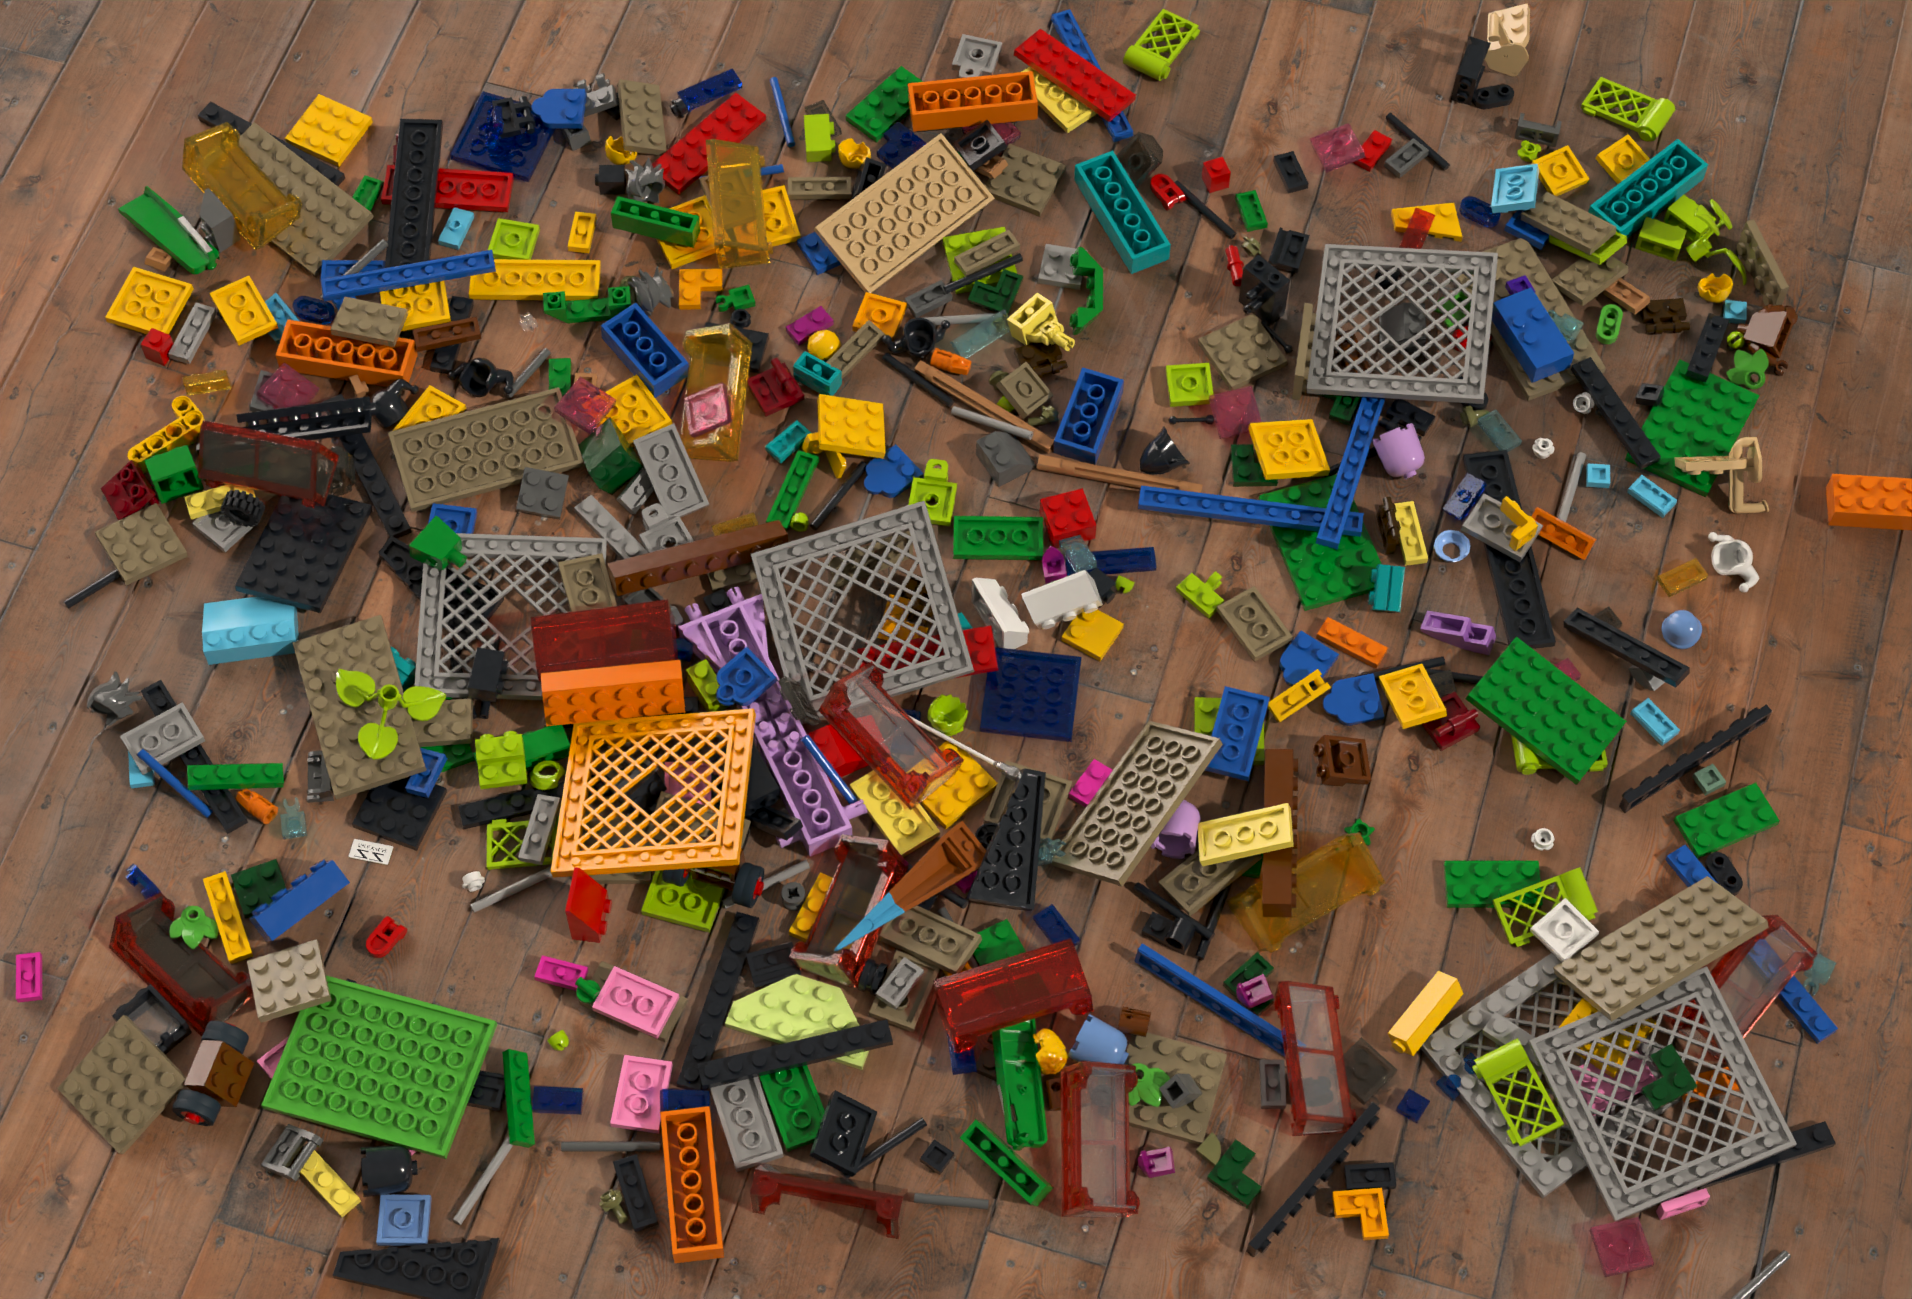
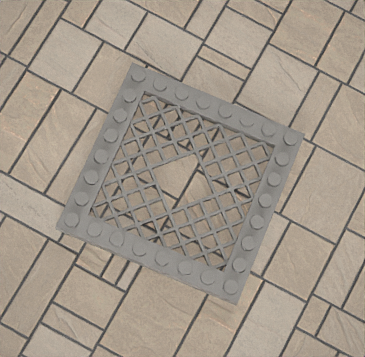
[1307,244,1498,404]
[751,501,974,724]
[415,533,607,700]
[1420,953,1682,1199]
[1528,966,1797,1222]

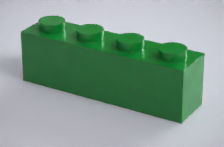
[611,196,700,248]
[473,725,570,772]
[960,1119,1053,1206]

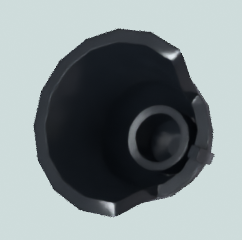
[1140,426,1190,475]

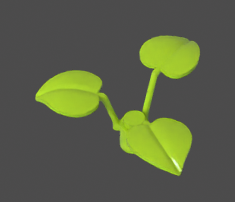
[1686,199,1747,285]
[336,669,446,760]

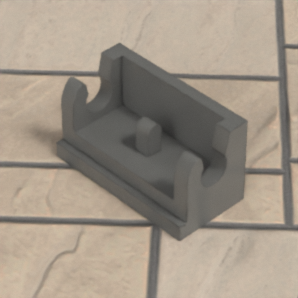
[1514,113,1562,147]
[307,751,334,803]

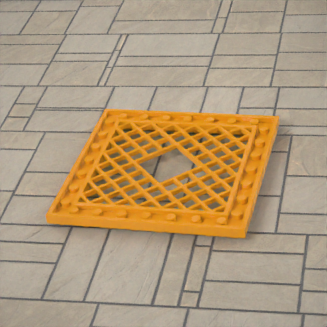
[551,709,756,878]

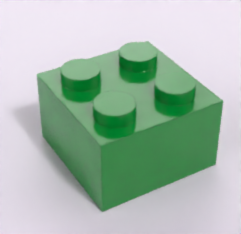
[144,445,204,504]

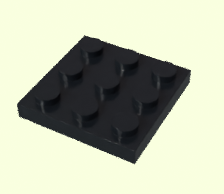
[352,776,447,851]

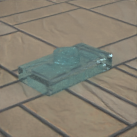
[1478,409,1522,452]
[1059,535,1097,573]

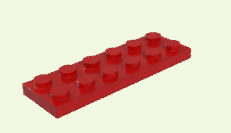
[1014,28,1136,122]
[652,92,766,195]
[381,165,514,212]
[857,625,998,681]

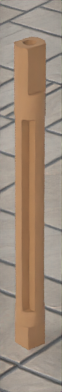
[914,360,1054,454]
[1037,454,1203,493]

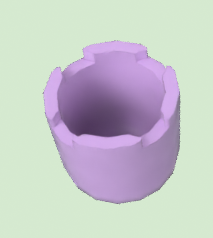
[1372,423,1425,479]
[1151,800,1200,859]

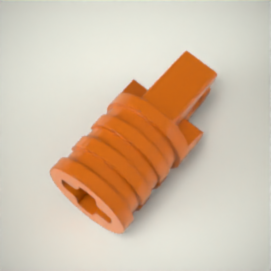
[930,348,972,375]
[236,789,278,824]

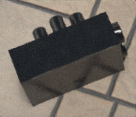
[1239,255,1290,327]
[708,743,780,816]

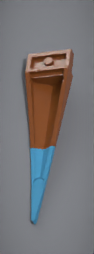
[834,821,986,951]

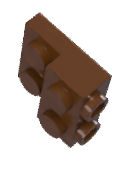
[1313,735,1372,787]

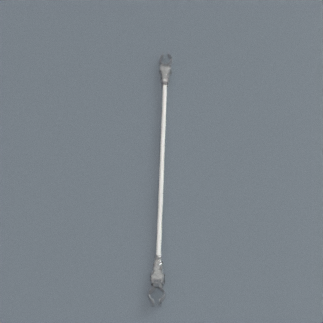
[803,655,1020,781]

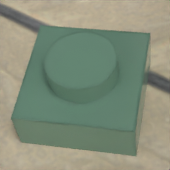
[1692,764,1726,796]

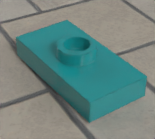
[765,420,811,464]

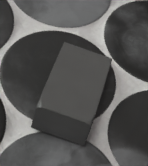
[559,125,591,151]

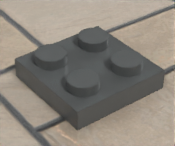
[516,467,569,520]

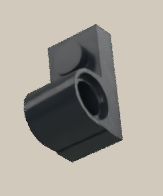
[1142,912,1195,955]

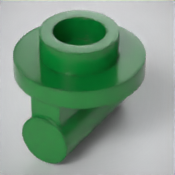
[575,977,601,1004]

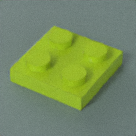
[488,218,540,260]
[1165,363,1214,407]

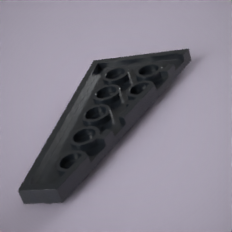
[378,536,504,651]
[965,768,1046,911]

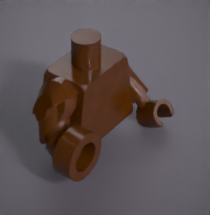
[1737,304,1798,376]

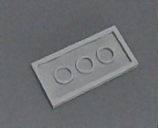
[633,424,709,520]
[710,1077,784,1172]

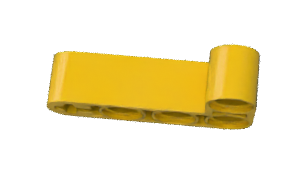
[127,396,208,474]

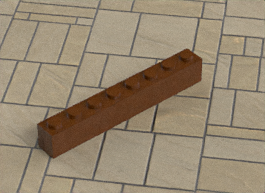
[607,520,788,596]
[1262,749,1298,917]

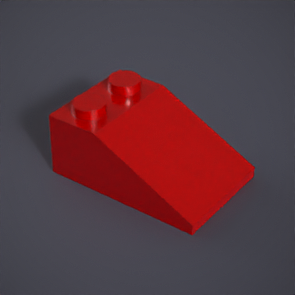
[807,716,891,783]
[565,867,612,943]

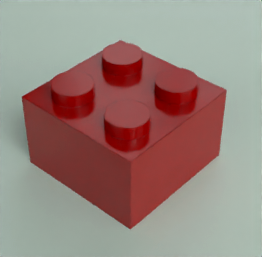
[1039,488,1096,549]

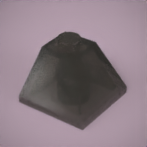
[1116,132,1163,189]

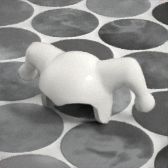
[1708,532,1759,593]

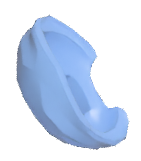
[1434,530,1471,562]

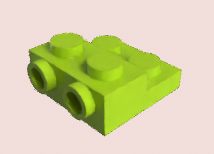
[475,731,528,789]

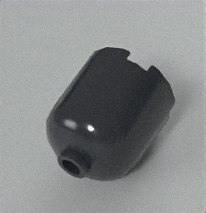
[360,1145,418,1197]

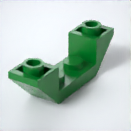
[1070,247,1103,335]
[543,286,631,324]

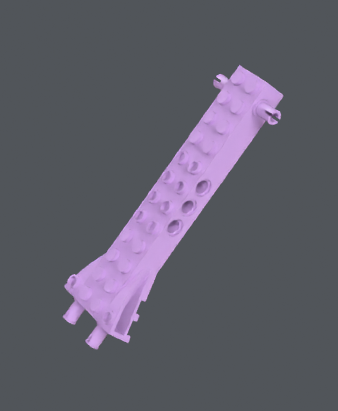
[678,587,867,857]

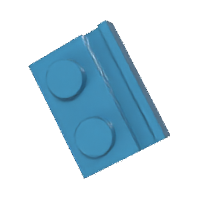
[265,293,301,344]

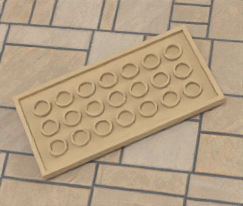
[814,133,995,293]

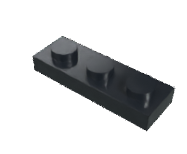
[744,806,803,841]
[613,1154,659,1232]

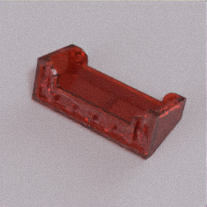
[531,599,678,686]
[933,938,1093,1053]

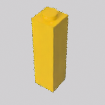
[1388,971,1464,1056]

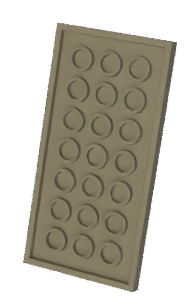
[196,122,374,277]
[1451,238,1606,401]
[388,387,584,512]
[292,615,427,800]
[1048,721,1223,886]
[1553,876,1769,1022]

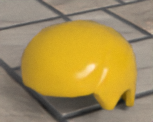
[605,136,637,165]
[838,138,871,169]
[1697,273,1733,303]
[807,330,842,361]

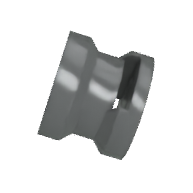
[782,882,806,911]

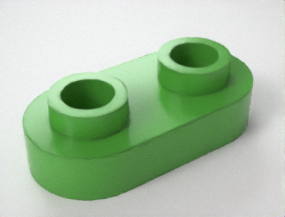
[1596,304,1623,344]

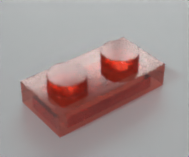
[1399,207,1435,249]

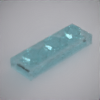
[950,309,1010,359]

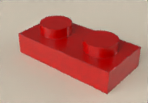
[1352,130,1392,172]

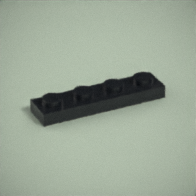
[430,296,474,374]
[1685,313,1729,383]

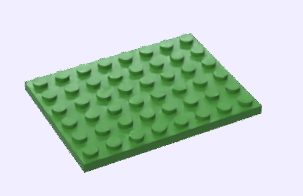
[261,975,497,1159]

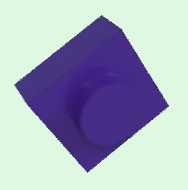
[1505,275,1536,295]

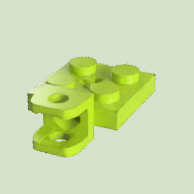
[908,459,957,526]

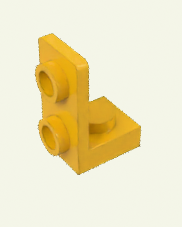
[802,432,846,479]
[1500,496,1538,552]

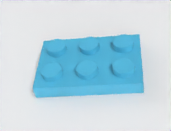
[1491,164,1539,213]

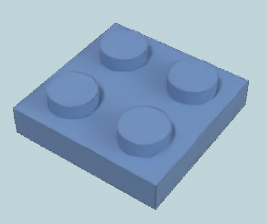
[376,1195,432,1246]

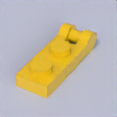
[1268,669,1331,723]

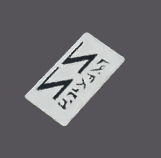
[349,839,393,865]

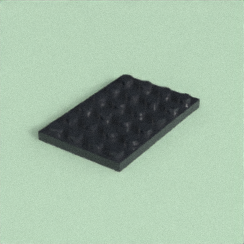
[235,483,372,613]

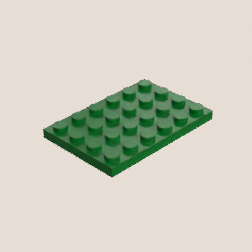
[1625,359,1760,497]
[1258,474,1381,611]
[1465,637,1627,785]

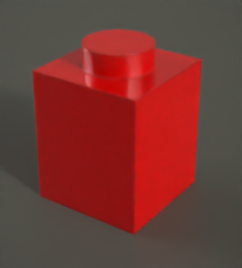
[1201,156,1231,193]
[140,328,174,366]

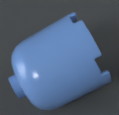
[1067,1014,1129,1074]

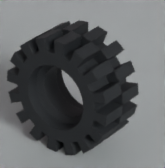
[220,490,265,527]

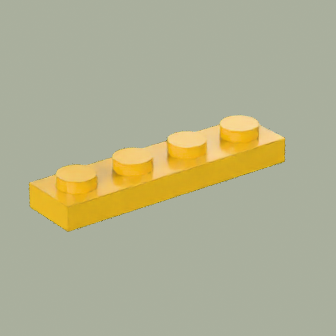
[203,871,253,964]

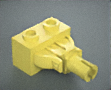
[1007,293,1075,351]

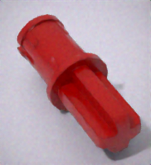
[1225,245,1244,286]

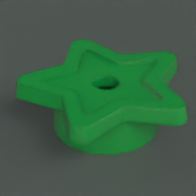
[1344,819,1375,846]

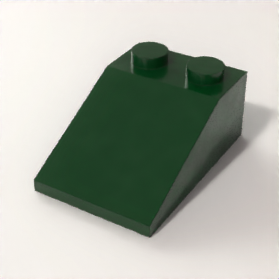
[578,417,644,495]

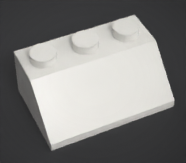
[1021,570,1103,629]
[971,578,1029,654]

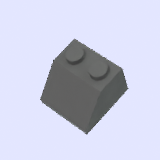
[199,188,241,253]
[1379,303,1426,354]
[976,431,1036,487]

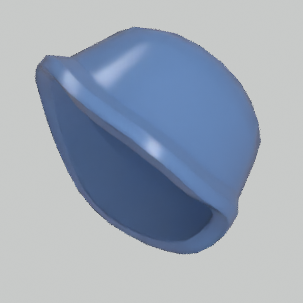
[1661,610,1702,649]

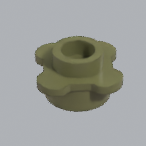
[1241,236,1262,257]

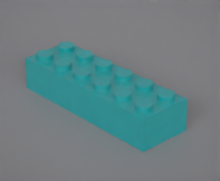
[1588,139,1709,238]
[1074,150,1171,274]

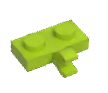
[1176,572,1225,619]

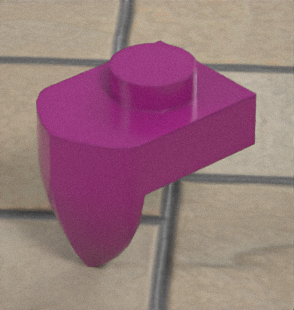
[1042,546,1067,584]
[1236,974,1274,1008]
[1138,1147,1175,1178]

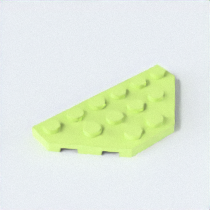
[725,974,869,1070]

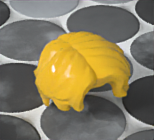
[1033,1028,1068,1075]

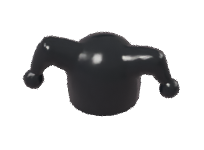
[882,317,950,357]
[448,358,514,397]
[363,378,419,428]

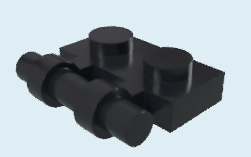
[492,96,536,139]
[1379,399,1435,441]

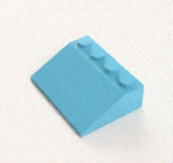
[202,597,299,665]

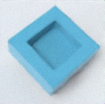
[1723,300,1747,324]
[1586,463,1610,488]

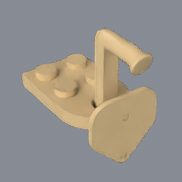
[1485,3,1530,77]
[1675,437,1769,514]

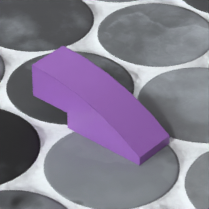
[1420,610,1496,655]

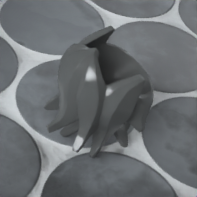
[625,157,665,203]
[628,266,674,316]
[87,672,142,726]

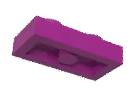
[786,306,834,346]

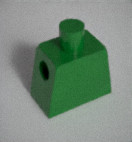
[409,516,467,571]

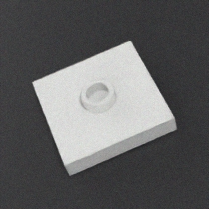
[1530,898,1599,962]

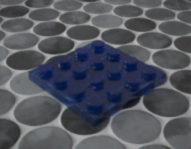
[450,91,556,182]
[980,647,1082,742]

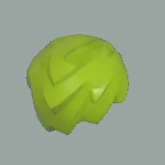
[928,694,968,736]

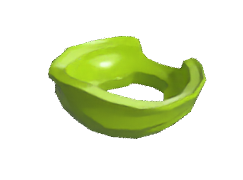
[530,760,566,790]

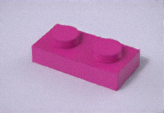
[1069,759,1113,808]
[16,952,42,1003]
[534,955,588,991]

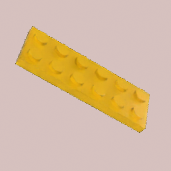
[469,259,601,300]

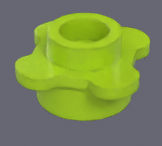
[1517,140,1541,162]

